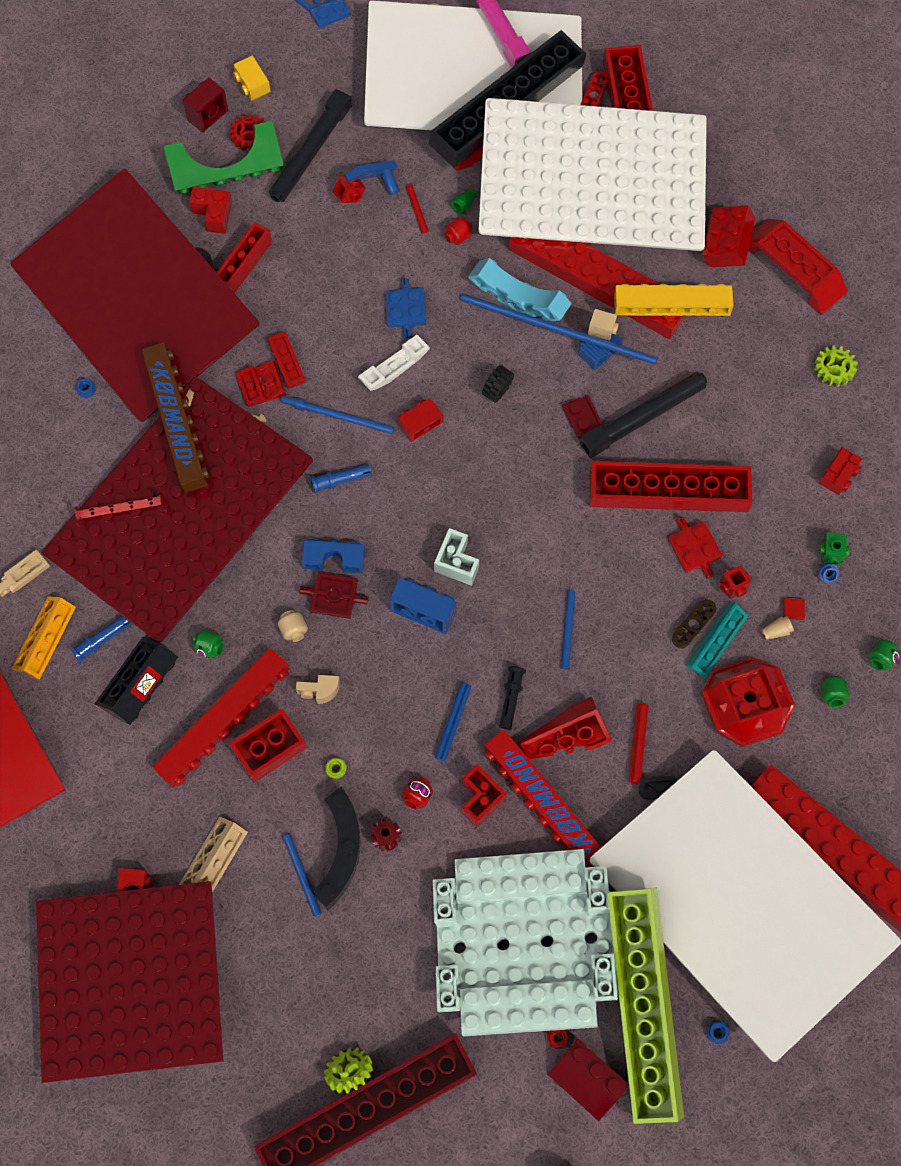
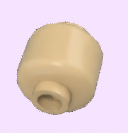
[278,610,308,642]

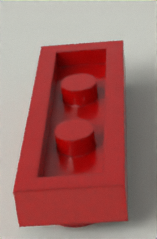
[268,331,306,389]

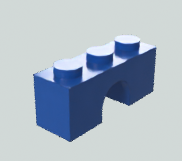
[302,538,365,573]

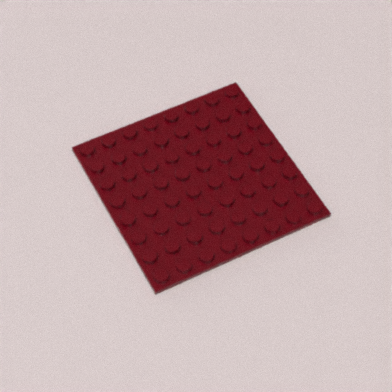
[36,881,224,1083]

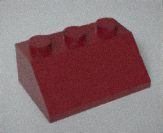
[547,1039,629,1122]

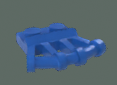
[294,0,351,29]

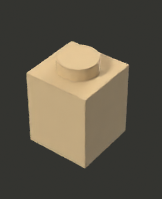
[588,309,619,341]

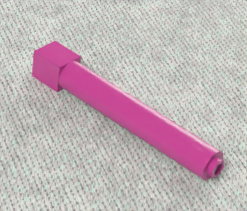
[476,0,531,67]

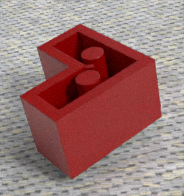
[190,186,232,234]
[461,764,507,828]

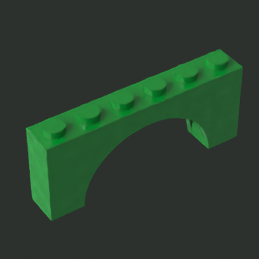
[163,121,284,194]

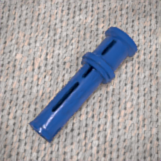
[310,464,372,493]
[70,615,130,663]

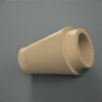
[761,616,794,640]

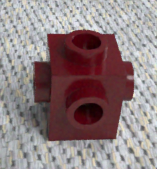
[370,819,402,852]

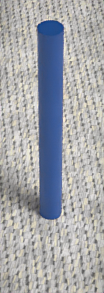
[561,591,575,670]
[283,834,322,917]

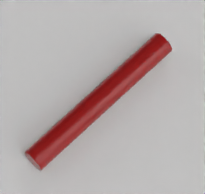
[406,184,429,234]

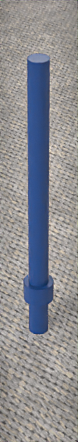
[281,395,394,434]

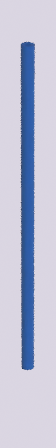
[461,294,658,365]

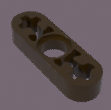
[672,599,717,648]

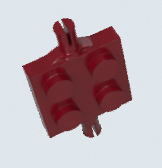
[299,572,369,619]

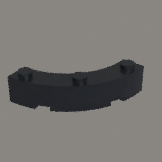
[313,786,361,911]

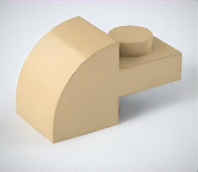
[296,675,340,704]

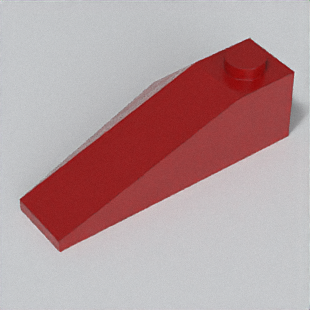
[520,697,612,759]

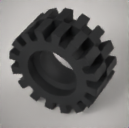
[482,365,515,403]

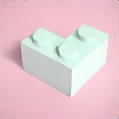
[434,528,479,586]

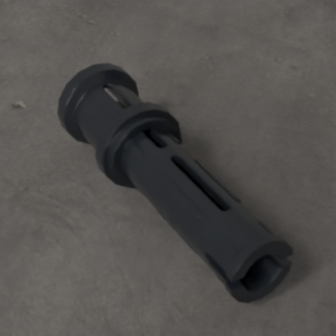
[499,666,526,730]

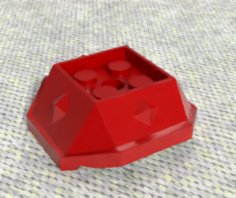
[701,657,795,747]

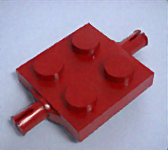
[668,517,722,579]

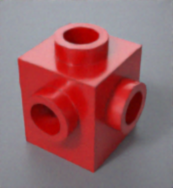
[333,176,366,203]
[720,565,751,599]

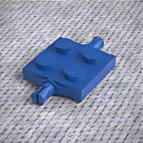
[386,278,426,338]

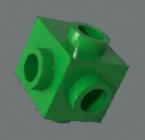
[819,532,850,565]

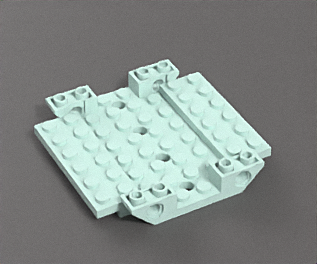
[433,849,618,1036]

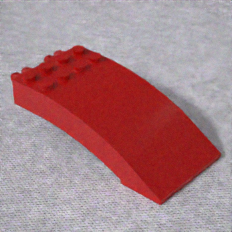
[0,668,66,827]

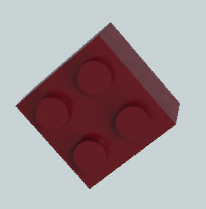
[182,77,229,133]

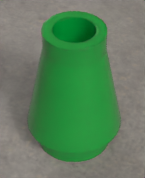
[451,188,477,214]

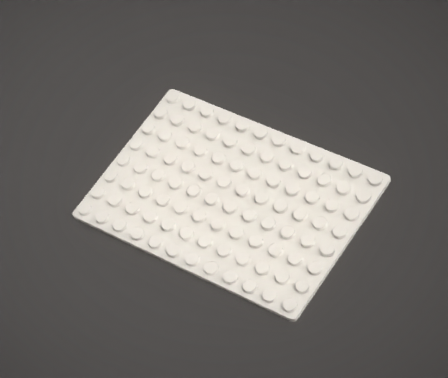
[364,1,582,130]
[479,98,706,251]
[590,751,901,1062]

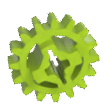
[814,345,858,387]
[324,1048,373,1093]

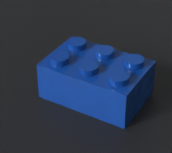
[390,578,456,634]

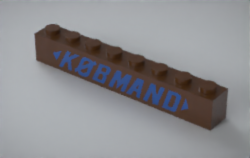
[142,342,210,493]

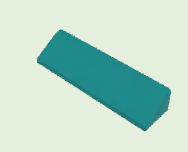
[685,603,748,679]

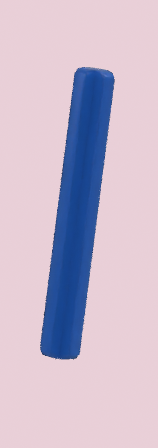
[435,682,471,761]

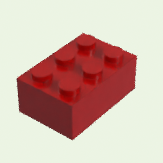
[702,205,756,268]
[229,708,307,783]

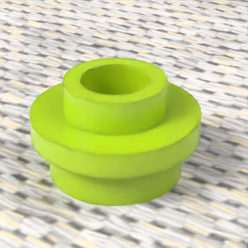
[325,758,347,779]

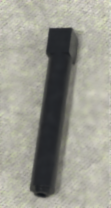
[269,89,352,202]
[580,371,707,459]

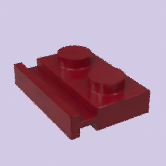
[562,395,604,439]

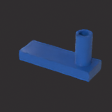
[346,161,400,195]

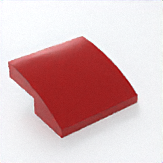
[236,360,287,407]

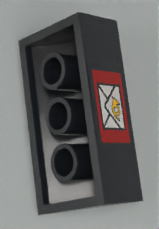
[94,637,178,725]

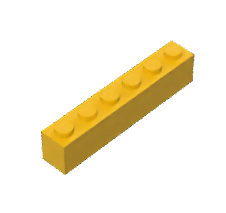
[614,284,733,316]

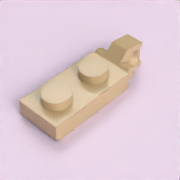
[0,550,50,597]

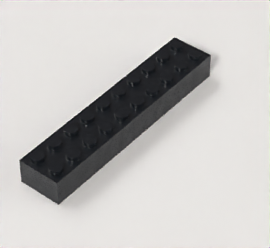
[429,30,587,168]

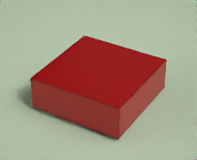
[783,598,805,620]

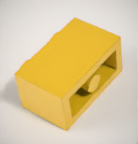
[233,55,271,101]

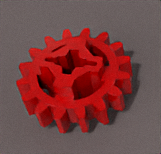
[229,113,264,151]

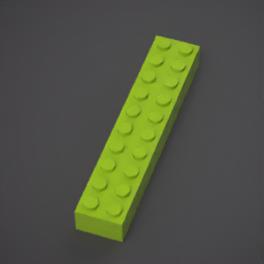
[607,887,684,1124]

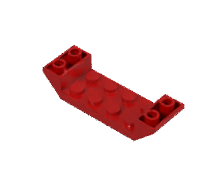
[749,219,848,315]

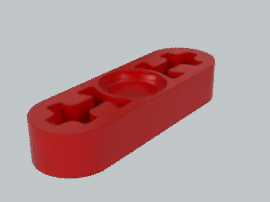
[581,71,608,107]

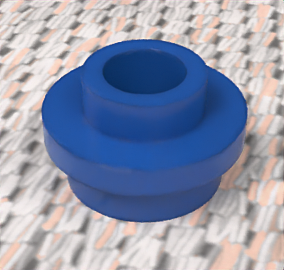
[76,378,96,398]
[819,563,839,583]
[706,1021,729,1044]

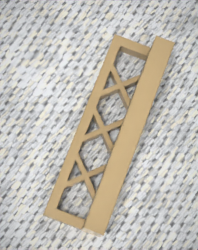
[179,817,248,892]

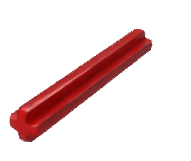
[628,703,649,784]

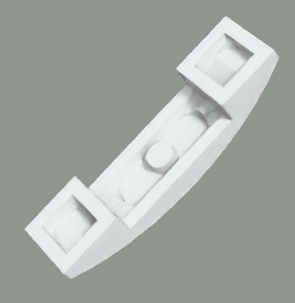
[358,335,430,391]

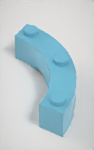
[468,258,572,321]

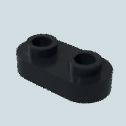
[638,776,678,800]

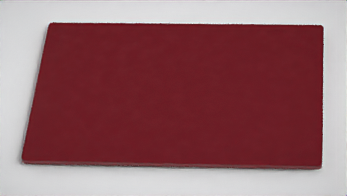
[11,169,259,422]
[42,377,313,642]

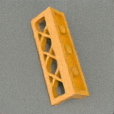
[11,596,76,680]

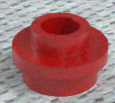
[547,1029,569,1049]

